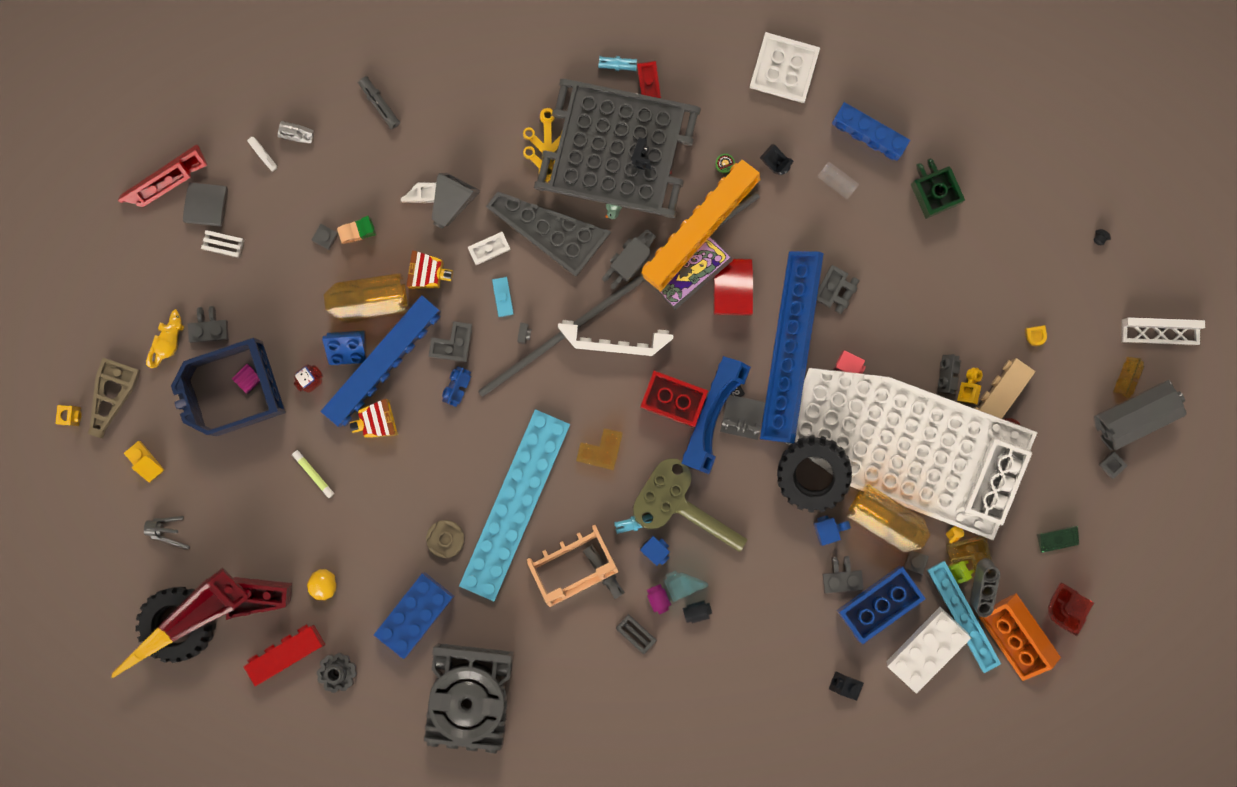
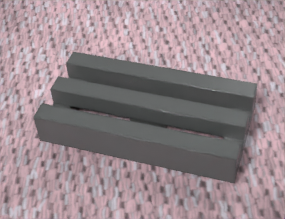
[615,614,657,654]

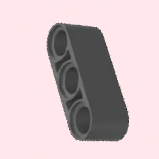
[970,558,1000,617]

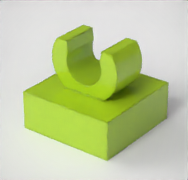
[948,560,974,584]

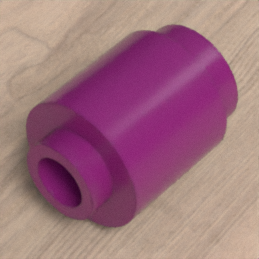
[647,584,672,614]

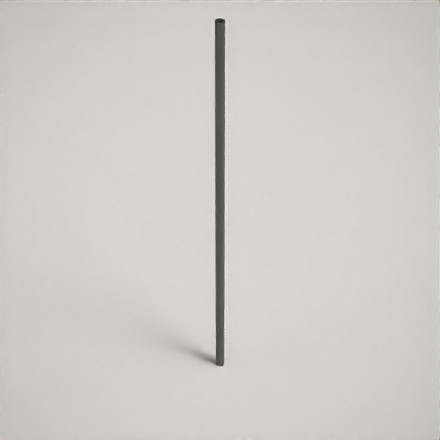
[478,191,760,397]

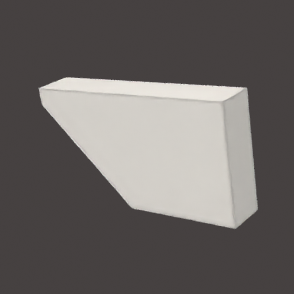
[247,137,277,172]
[401,183,436,203]

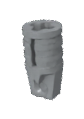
[278,121,314,143]

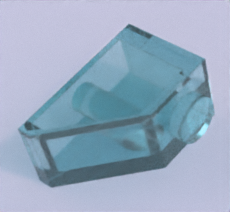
[663,570,708,602]

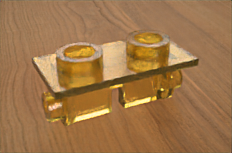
[1113,357,1144,398]

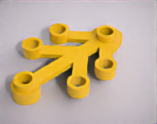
[523,108,562,182]

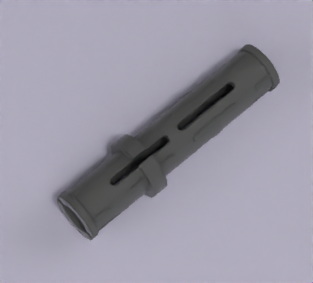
[358,76,400,129]
[583,545,625,599]

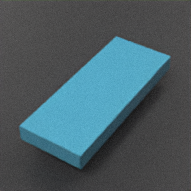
[492,277,514,317]

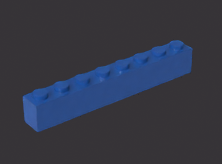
[320,295,441,427]

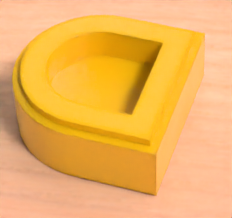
[1025,325,1047,346]

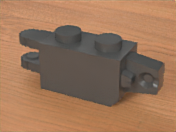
[602,229,656,289]

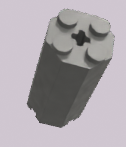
[1094,380,1187,450]

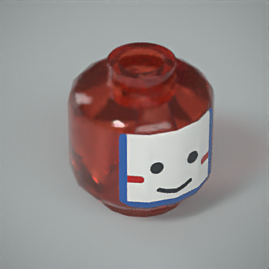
[294,365,323,393]

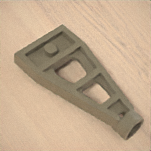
[88,358,141,439]

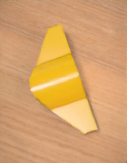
[946,526,964,544]

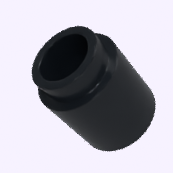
[683,600,713,624]

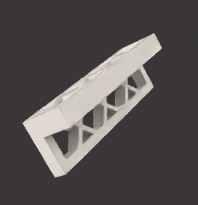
[1122,318,1205,345]

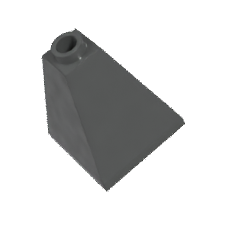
[432,173,481,229]

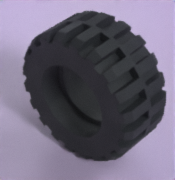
[777,435,852,513]
[135,587,216,663]

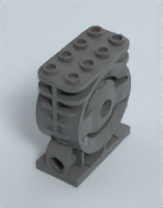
[423,643,514,753]

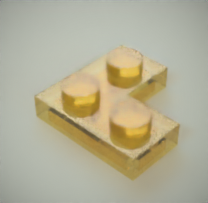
[576,428,623,470]

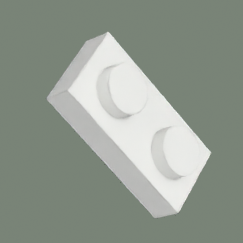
[468,232,511,265]

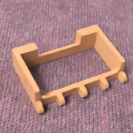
[527,525,619,607]

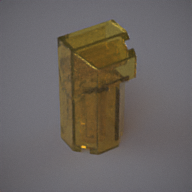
[323,273,408,324]
[846,484,930,552]

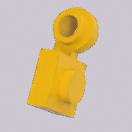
[957,367,983,405]

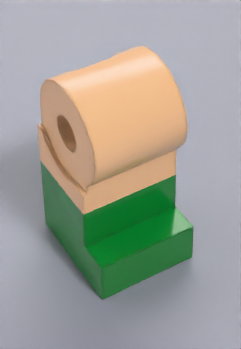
[337,216,376,244]

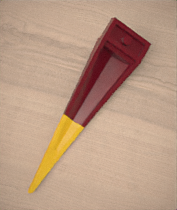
[111,568,249,678]

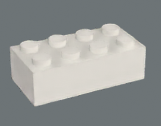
[886,607,971,694]

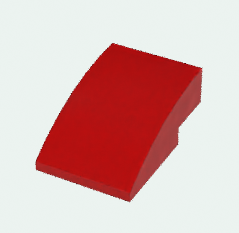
[713,259,753,316]

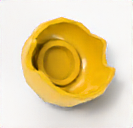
[307,569,337,601]

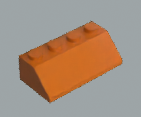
[979,593,1061,681]

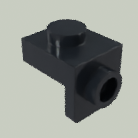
[760,144,794,175]
[829,671,864,701]

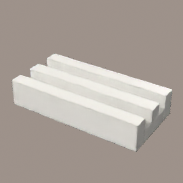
[201,230,244,258]

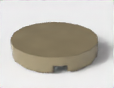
[426,520,465,558]

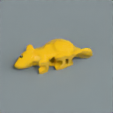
[146,309,184,368]

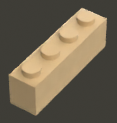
[974,358,1035,419]

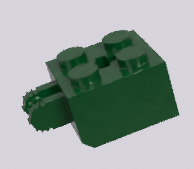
[911,159,965,219]

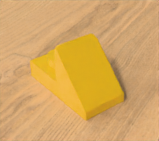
[124,441,164,482]

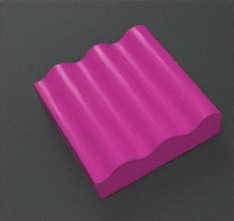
[232,364,260,394]

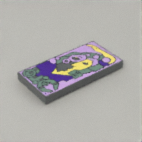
[651,236,733,310]

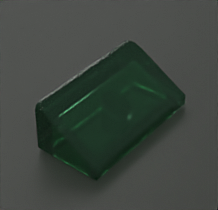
[1037,526,1079,553]

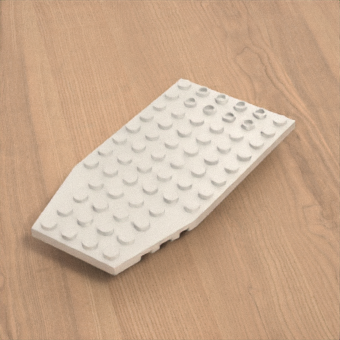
[787,368,1037,540]

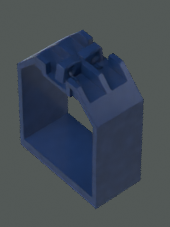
[171,338,286,436]

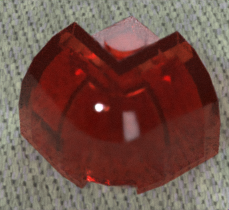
[1048,582,1094,636]

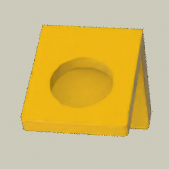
[56,405,82,426]

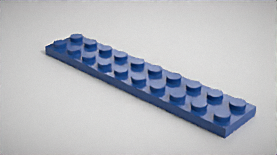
[760,251,824,444]

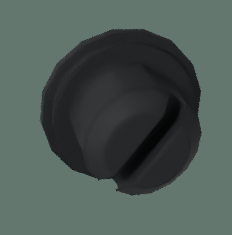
[1094,229,1111,246]

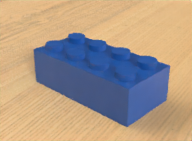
[836,566,926,644]
[374,572,454,659]

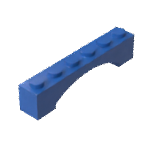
[681,356,751,474]

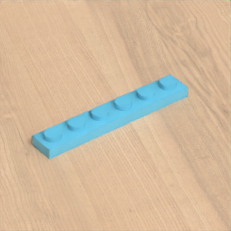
[927,561,1001,673]

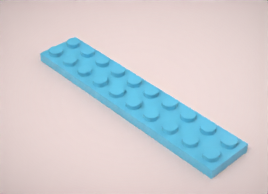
[459,409,570,601]

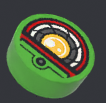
[715,154,735,174]

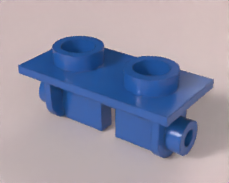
[442,366,472,407]

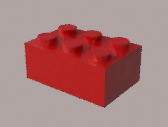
[640,371,708,428]

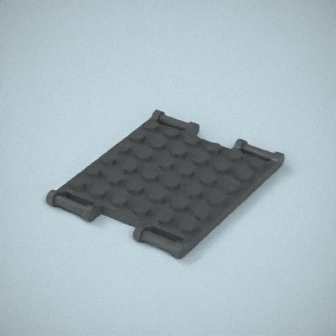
[534,79,701,218]

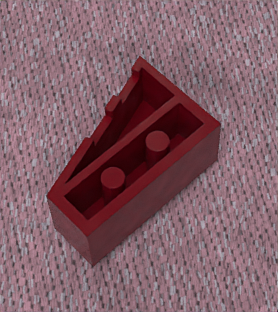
[226,577,292,620]

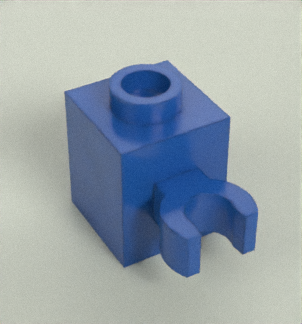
[813,515,851,546]

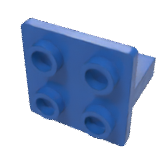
[322,331,367,365]

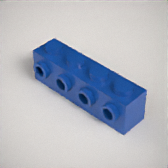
[832,102,910,161]

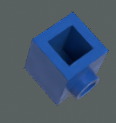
[640,536,670,566]

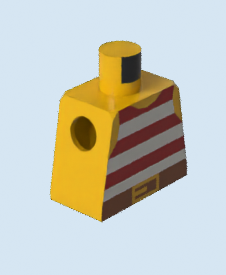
[406,250,453,289]
[350,399,398,438]

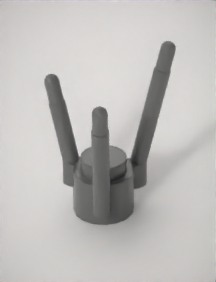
[144,516,190,549]

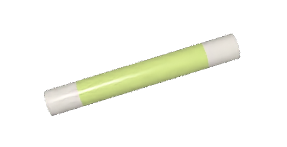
[292,450,335,498]

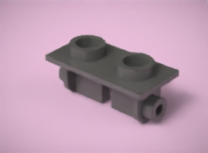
[938,354,961,394]

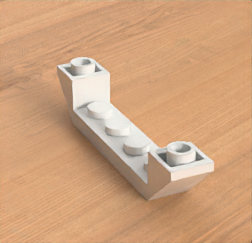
[558,320,673,356]

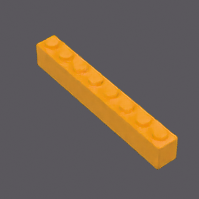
[642,160,761,292]

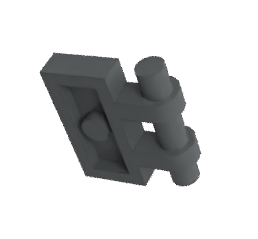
[817,265,860,314]

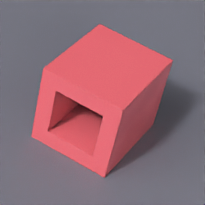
[834,350,866,374]

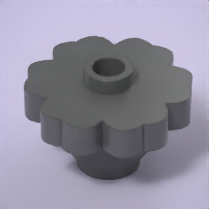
[316,653,357,693]

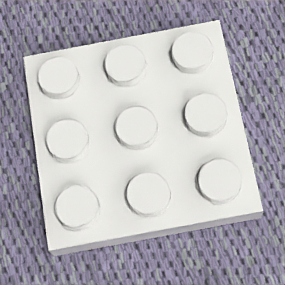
[749,32,820,103]

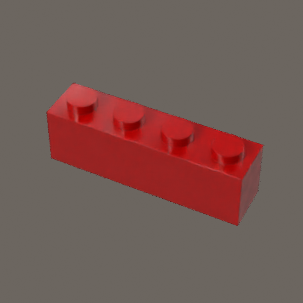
[243,624,326,686]

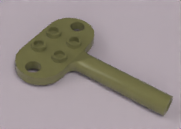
[633,459,747,552]

